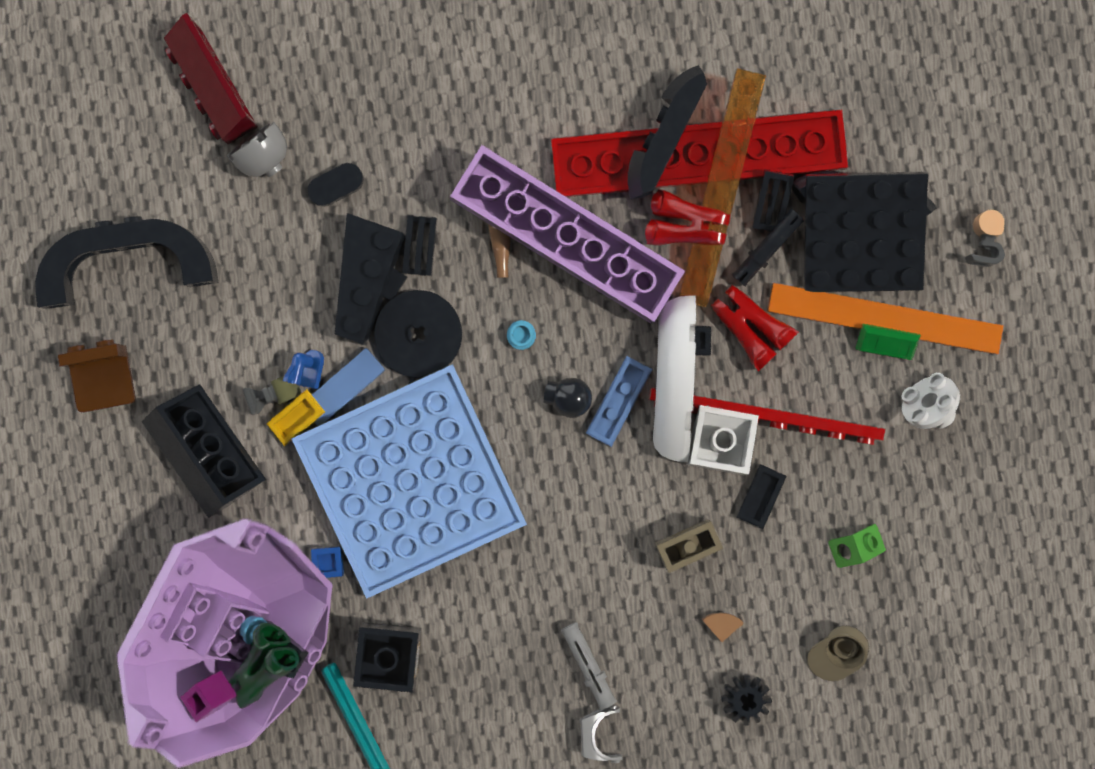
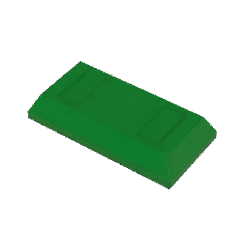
[855,324,921,360]

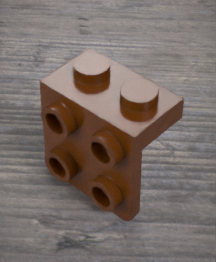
[58,340,136,413]

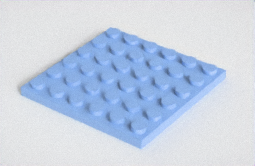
[292,364,527,599]

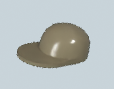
[807,625,869,681]

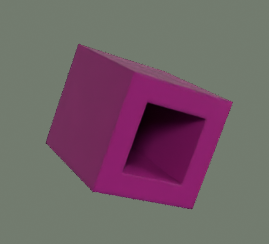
[180,671,237,723]

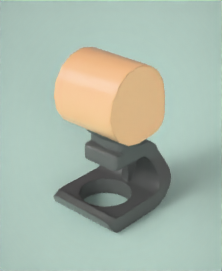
[965,210,1005,267]

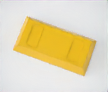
[266,389,325,446]

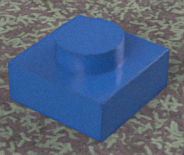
[311,546,344,578]

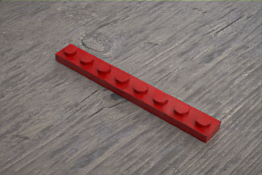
[648,388,885,445]

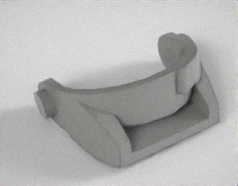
[579,704,622,763]

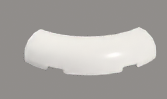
[653,296,696,462]

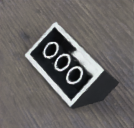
[142,384,266,518]

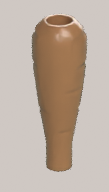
[488,224,511,278]

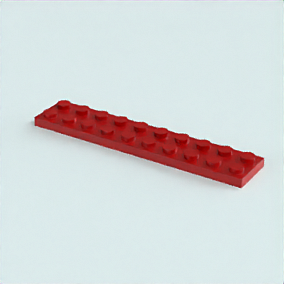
[551,110,848,198]

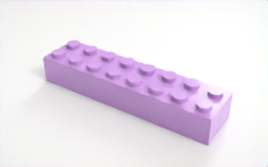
[450,145,685,323]

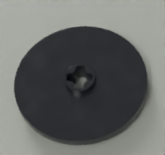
[374,290,462,378]

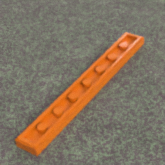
[767,283,1004,355]

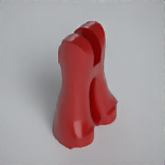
[645,189,731,246]
[711,285,799,372]

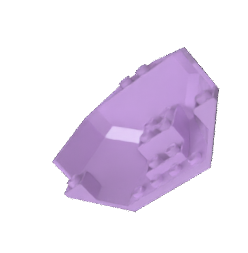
[117,519,332,768]

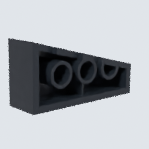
[335,213,406,346]

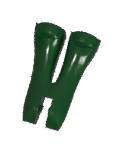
[228,623,299,708]

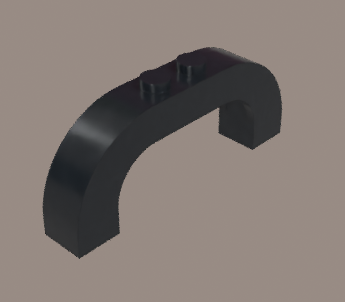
[35,216,219,309]

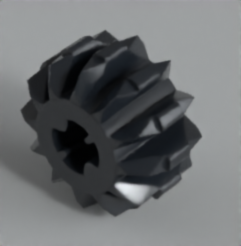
[721,674,772,725]

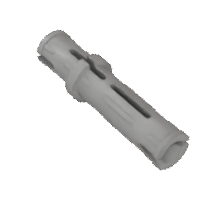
[560,622,617,710]

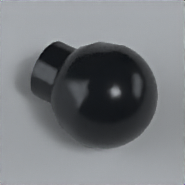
[543,378,592,418]

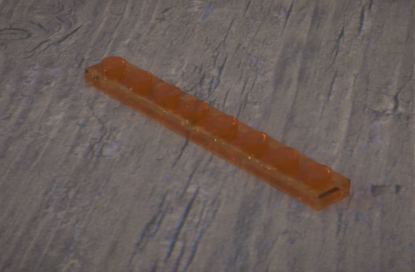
[678,68,766,307]

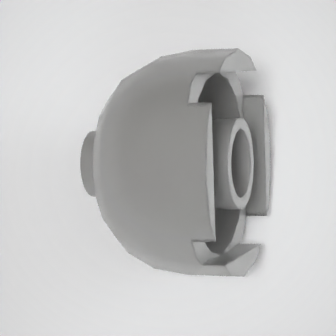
[227,122,287,177]

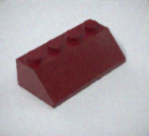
[164,13,258,144]

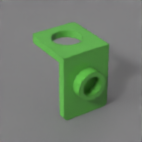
[828,524,886,568]

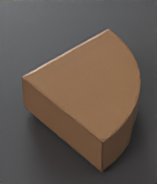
[702,612,744,642]

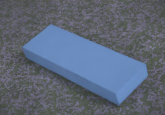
[312,348,386,426]
[586,356,652,447]

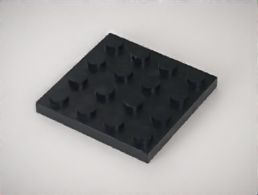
[804,172,928,292]

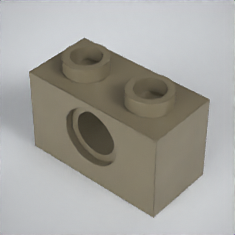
[655,519,724,573]

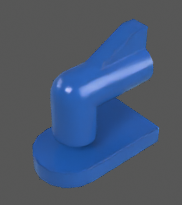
[283,350,324,389]

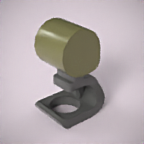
[242,376,302,415]

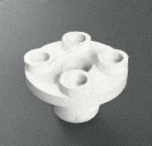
[902,373,960,430]

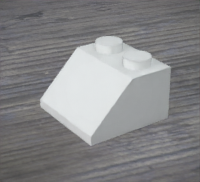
[686,405,759,475]

